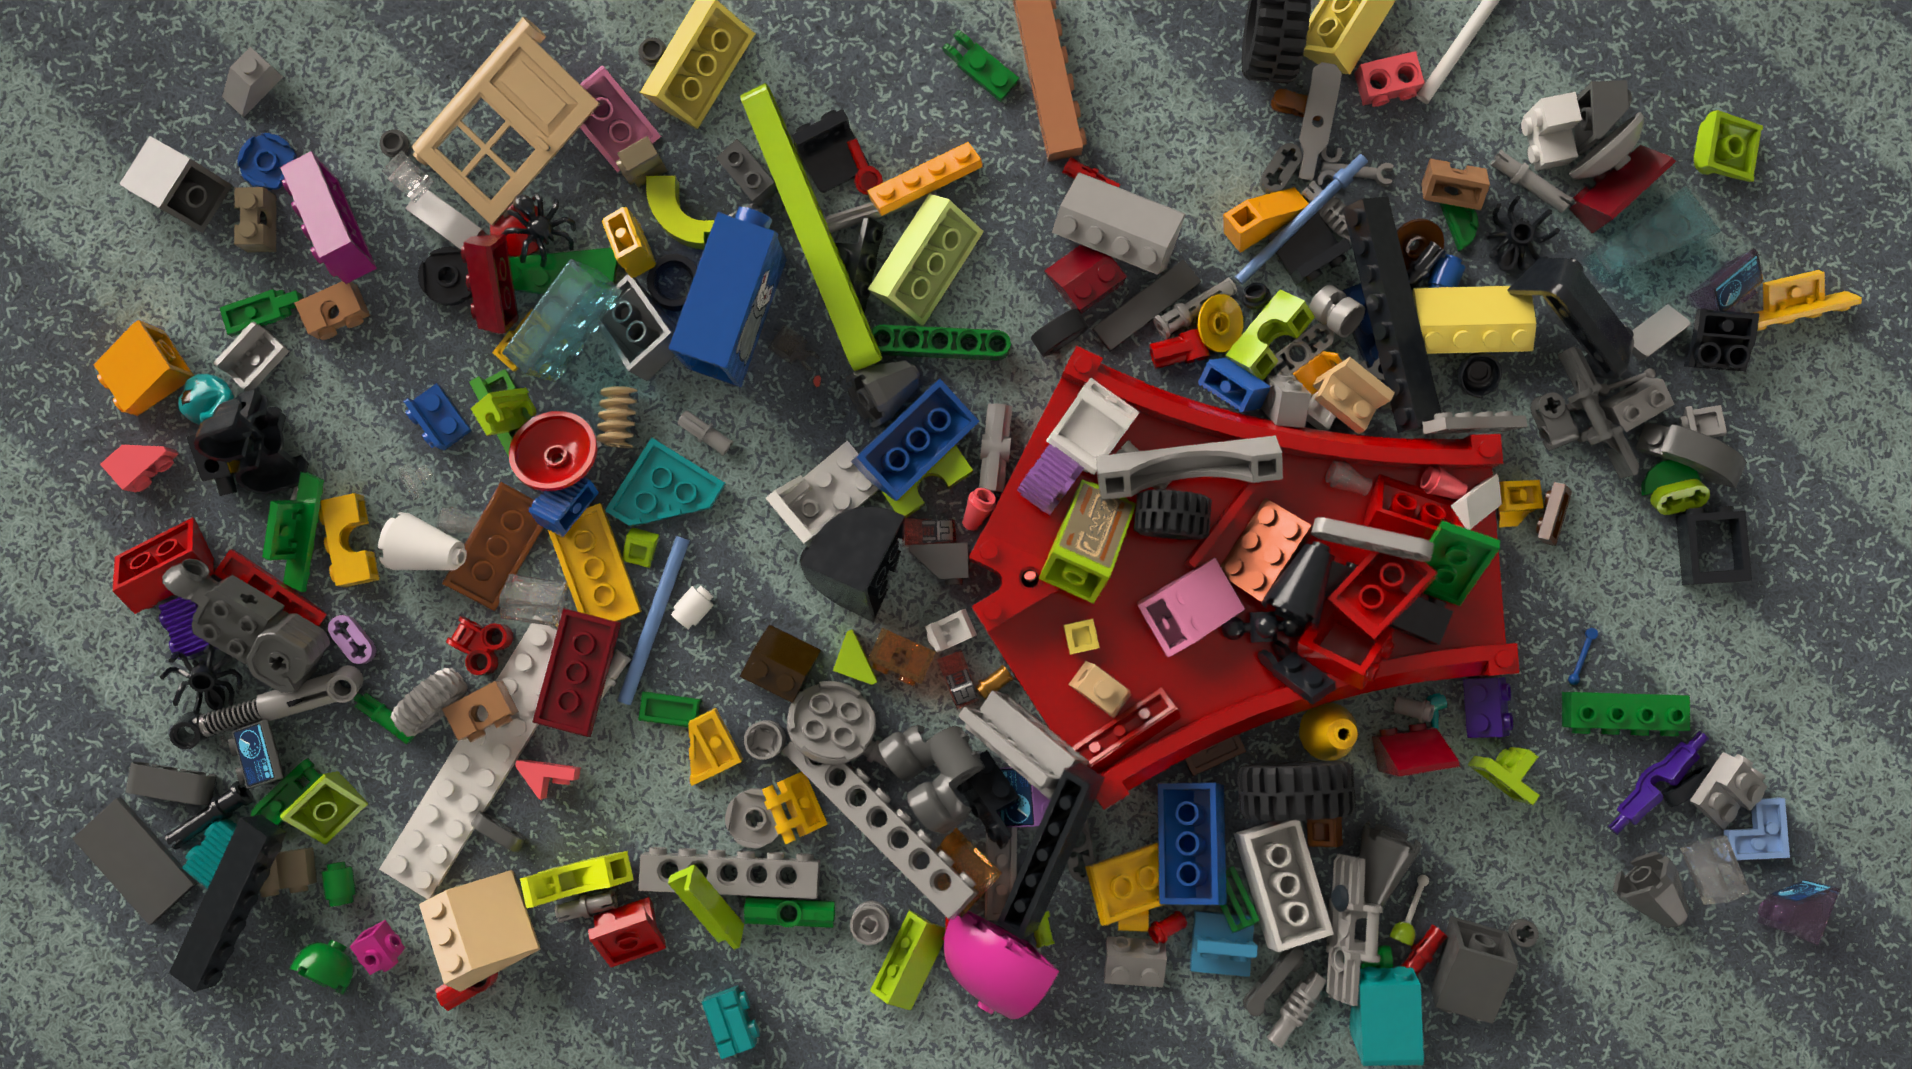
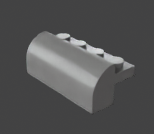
[958,690,1089,799]

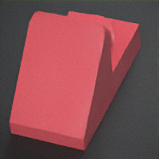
[515,759,581,800]

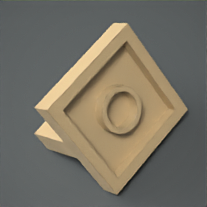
[1313,357,1395,434]

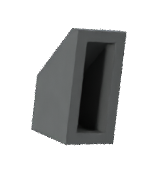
[909,543,969,585]

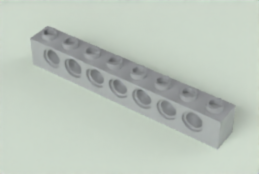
[782,741,978,920]

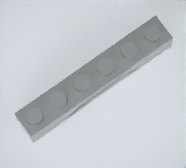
[1096,436,1283,500]

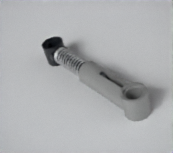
[169,665,364,750]

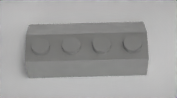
[1052,173,1186,275]

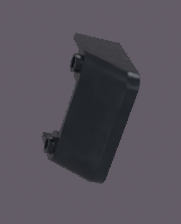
[1507,258,1635,379]

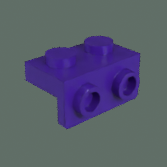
[1463,677,1513,738]

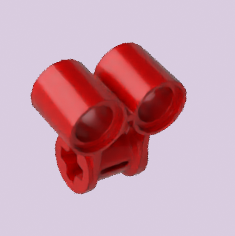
[445,616,514,675]

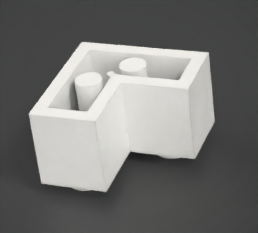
[1521,92,1582,171]

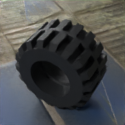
[1134,490,1212,540]

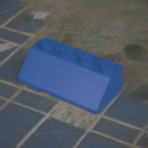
[851,379,980,501]
[1158,783,1227,905]

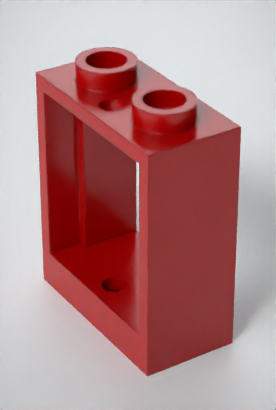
[1298,600,1395,690]

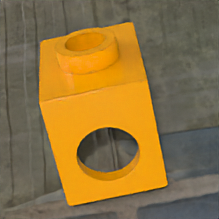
[1293,351,1342,396]

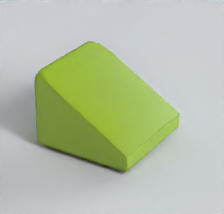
[622,527,659,568]

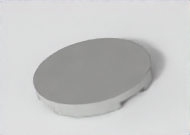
[787,681,876,764]

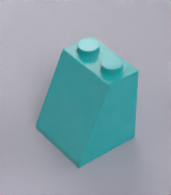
[1350,966,1424,1066]

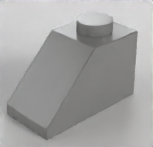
[222,47,283,117]

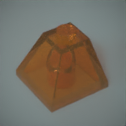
[936,827,1002,918]

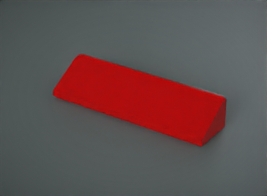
[1072,687,1181,773]

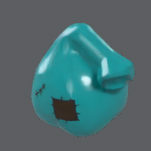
[178,374,234,425]

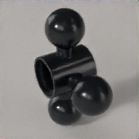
[1221,611,1305,643]

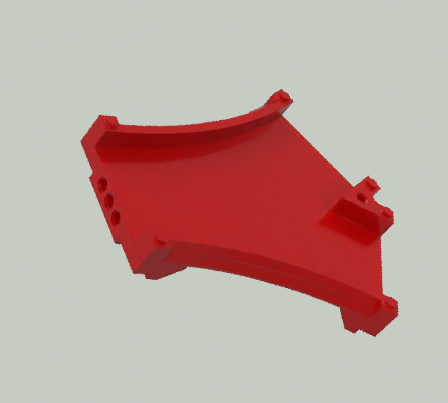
[969,345,1520,810]

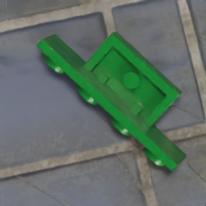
[262,472,324,592]

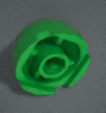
[289,939,354,995]

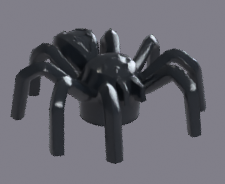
[501,193,576,268]
[1482,195,1560,271]
[160,643,243,715]

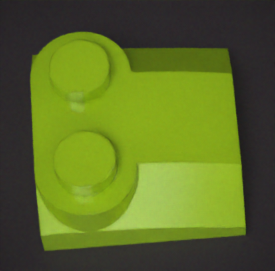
[1694,110,1763,182]

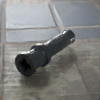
[165,781,253,850]

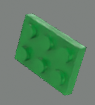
[1423,520,1500,606]

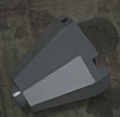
[845,360,920,428]
[1613,851,1689,928]

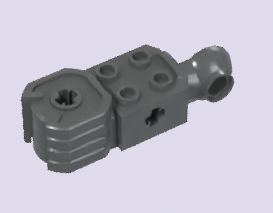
[162,559,330,693]

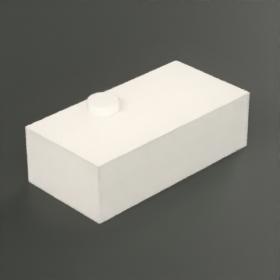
[1233,820,1334,952]

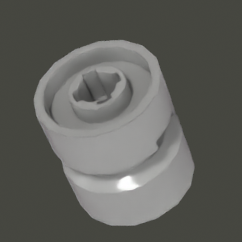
[1309,285,1365,338]
[744,720,786,760]
[850,900,890,945]

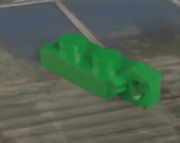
[219,289,304,337]

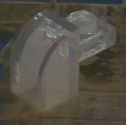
[381,150,436,203]

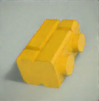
[602,207,656,278]

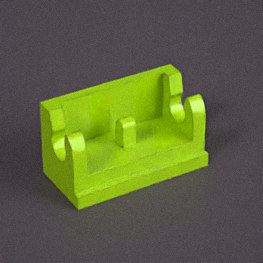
[470,387,536,436]

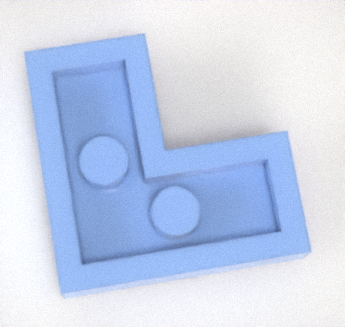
[1723,797,1790,860]

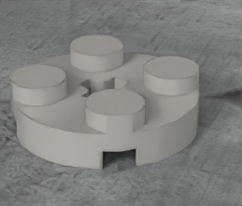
[725,788,785,848]

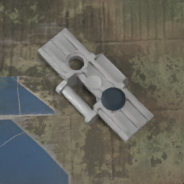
[1326,854,1383,1006]

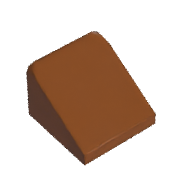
[1307,817,1343,847]

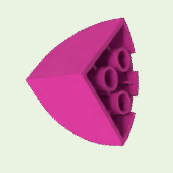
[944,908,1059,1019]

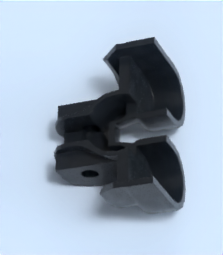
[193,389,309,495]

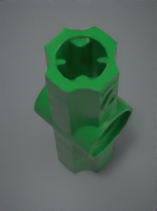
[744,897,835,928]

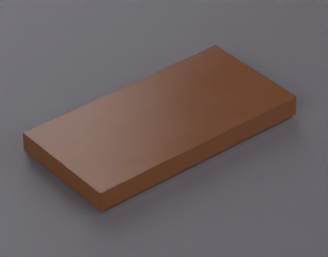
[442,482,543,611]

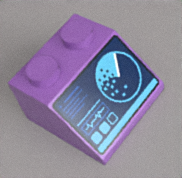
[998,767,1051,827]

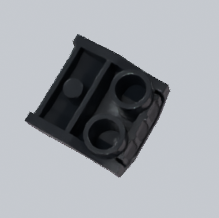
[1684,309,1759,372]

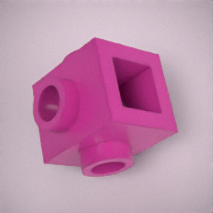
[350,920,405,975]

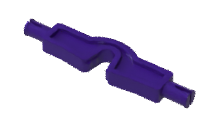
[1608,731,1709,835]

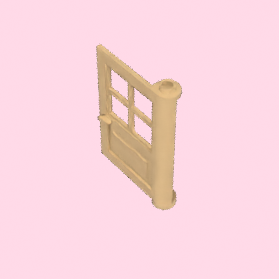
[412,17,600,225]

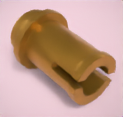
[975,665,1014,700]

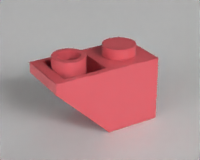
[100,445,179,493]

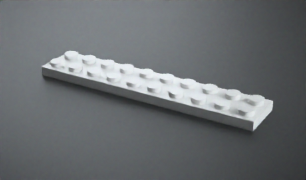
[379,617,557,899]

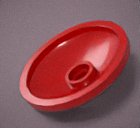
[509,411,597,491]

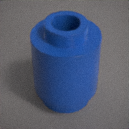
[1428,254,1465,288]

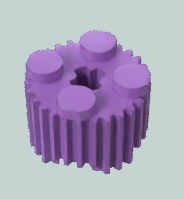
[1017,444,1084,515]

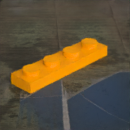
[867,142,983,216]

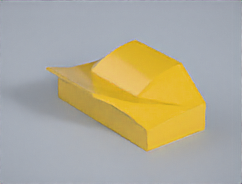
[1498,480,1544,527]

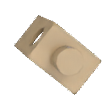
[1068,661,1131,719]

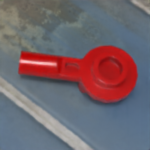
[846,138,883,195]

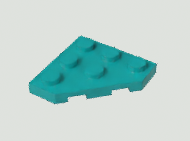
[605,437,726,527]

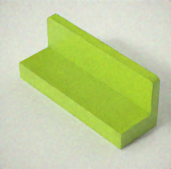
[668,864,744,950]
[870,910,945,1010]

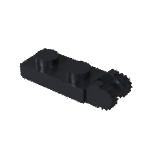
[1258,640,1336,705]

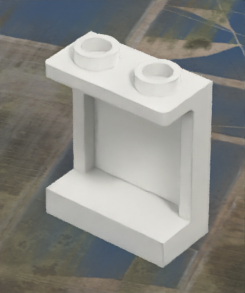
[1046,378,1139,475]

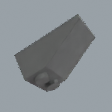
[588,274,676,381]

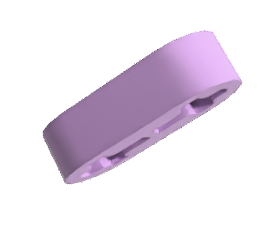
[328,615,376,664]

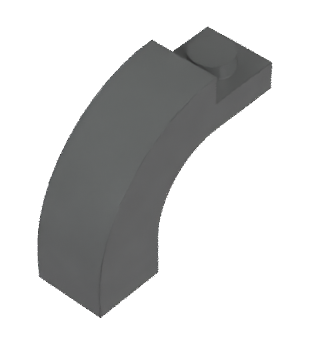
[1636,422,1747,488]

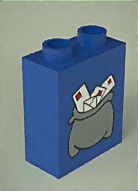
[668,207,787,387]

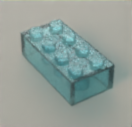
[502,259,622,382]

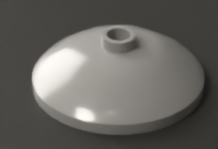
[1569,112,1644,179]

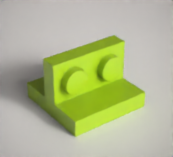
[1468,747,1540,805]

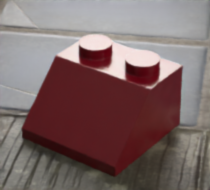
[1044,244,1126,314]

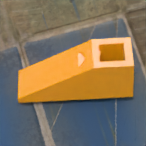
[1223,187,1309,253]

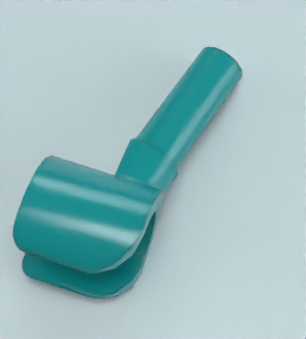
[1426,693,1447,731]

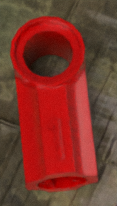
[1149,328,1210,369]
[435,972,498,1011]

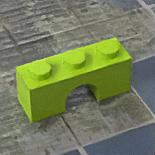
[1226,289,1315,381]
[881,445,973,519]

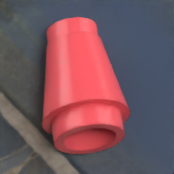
[1420,466,1468,500]
[962,488,996,531]

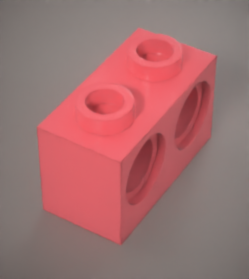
[1354,51,1425,107]

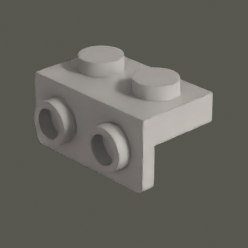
[214,321,290,392]
[1104,936,1167,987]

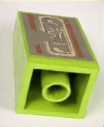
[1038,480,1136,603]

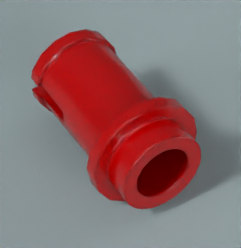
[1148,911,1187,944]

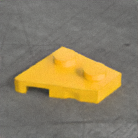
[688,708,743,786]

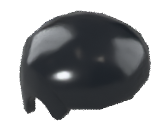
[1457,352,1502,398]

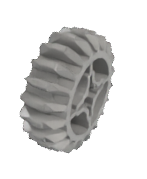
[391,668,468,737]

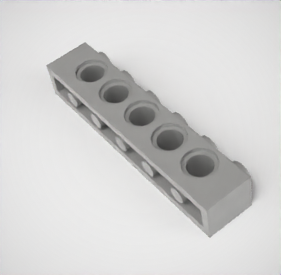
[638,847,821,899]

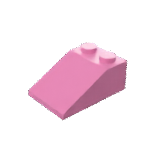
[580,65,661,173]

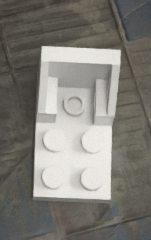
[766,441,880,547]

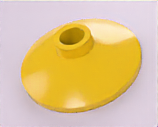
[1198,294,1244,352]

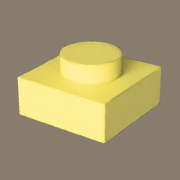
[1063,619,1100,654]

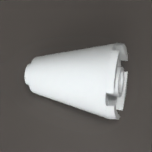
[378,512,467,570]

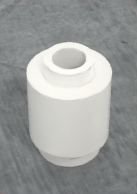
[671,585,714,629]

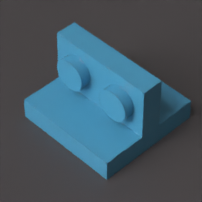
[1190,910,1258,977]

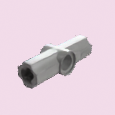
[979,403,1013,493]

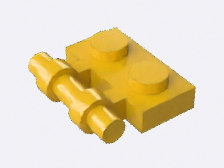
[762,771,827,844]

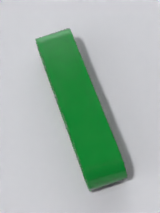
[871,325,1011,361]

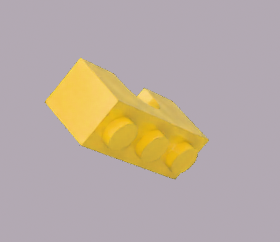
[319,493,379,587]

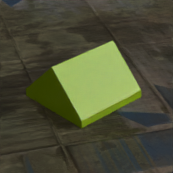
[280,771,368,845]

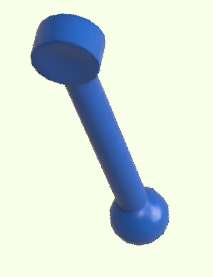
[1568,628,1598,685]

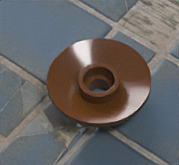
[1397,219,1444,271]

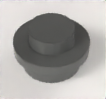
[639,38,667,67]
[379,129,409,158]

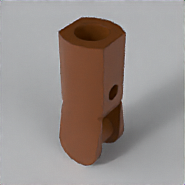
[1271,89,1320,121]

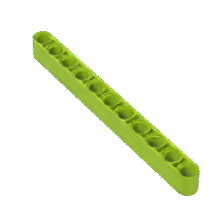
[740,83,882,371]

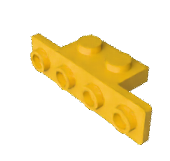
[1753,270,1862,331]

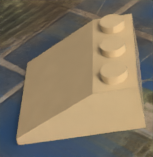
[419,870,541,992]

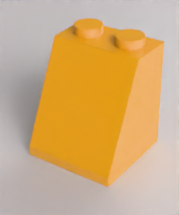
[94,320,194,416]

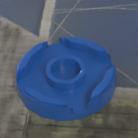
[237,133,296,190]

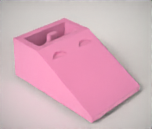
[1137,558,1245,657]

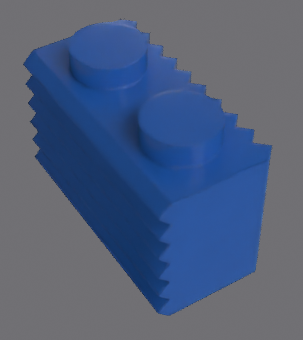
[1198,357,1271,413]
[529,477,599,537]

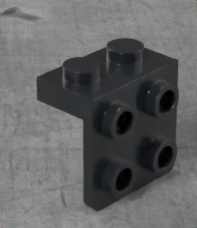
[792,109,869,193]
[1268,212,1352,286]

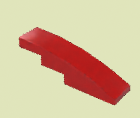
[214,549,328,627]

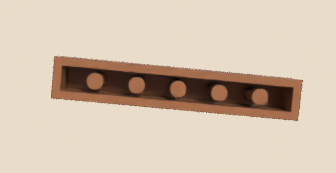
[1012,0,1087,162]

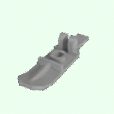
[1298,62,1342,181]

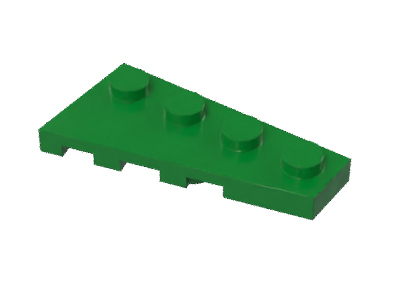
[509,247,618,302]

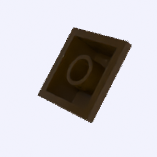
[740,624,821,703]

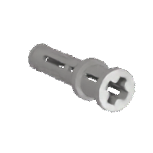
[1153,277,1237,339]

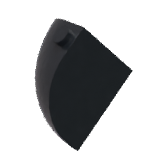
[800,507,905,622]

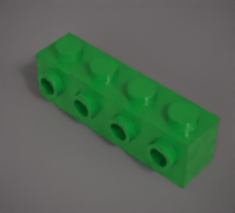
[1562,692,1690,736]

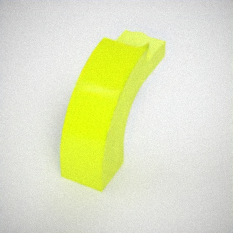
[646,176,714,250]
[520,851,634,908]

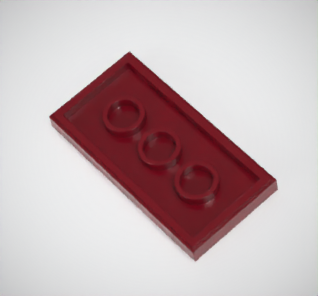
[532,608,621,737]

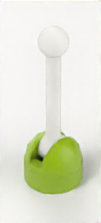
[1389,875,1429,946]

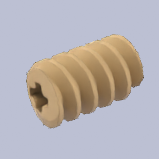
[596,386,638,448]

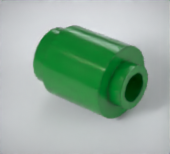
[321,861,356,907]

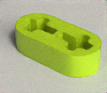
[1650,479,1710,515]

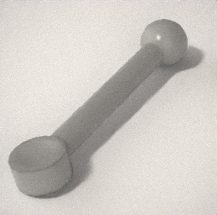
[1599,368,1656,396]

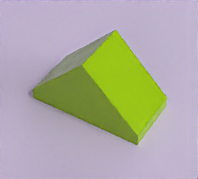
[833,629,878,685]

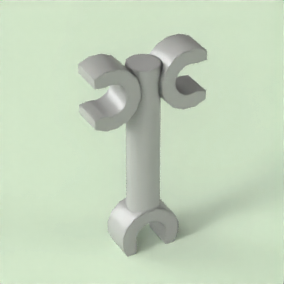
[1316,146,1394,187]

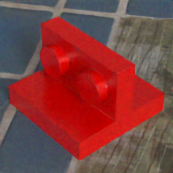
[588,897,666,968]

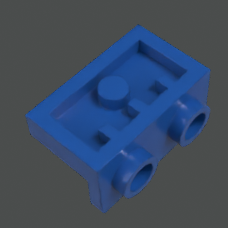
[403,383,472,451]

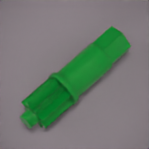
[353,693,415,744]

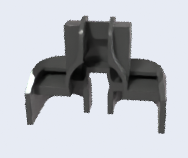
[878,725,985,834]

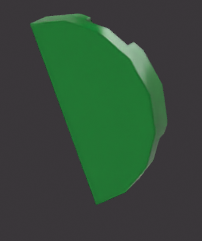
[1439,203,1479,252]
[1641,460,1702,495]

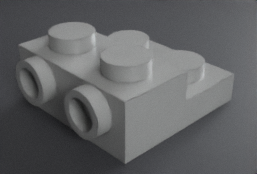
[1690,752,1767,830]

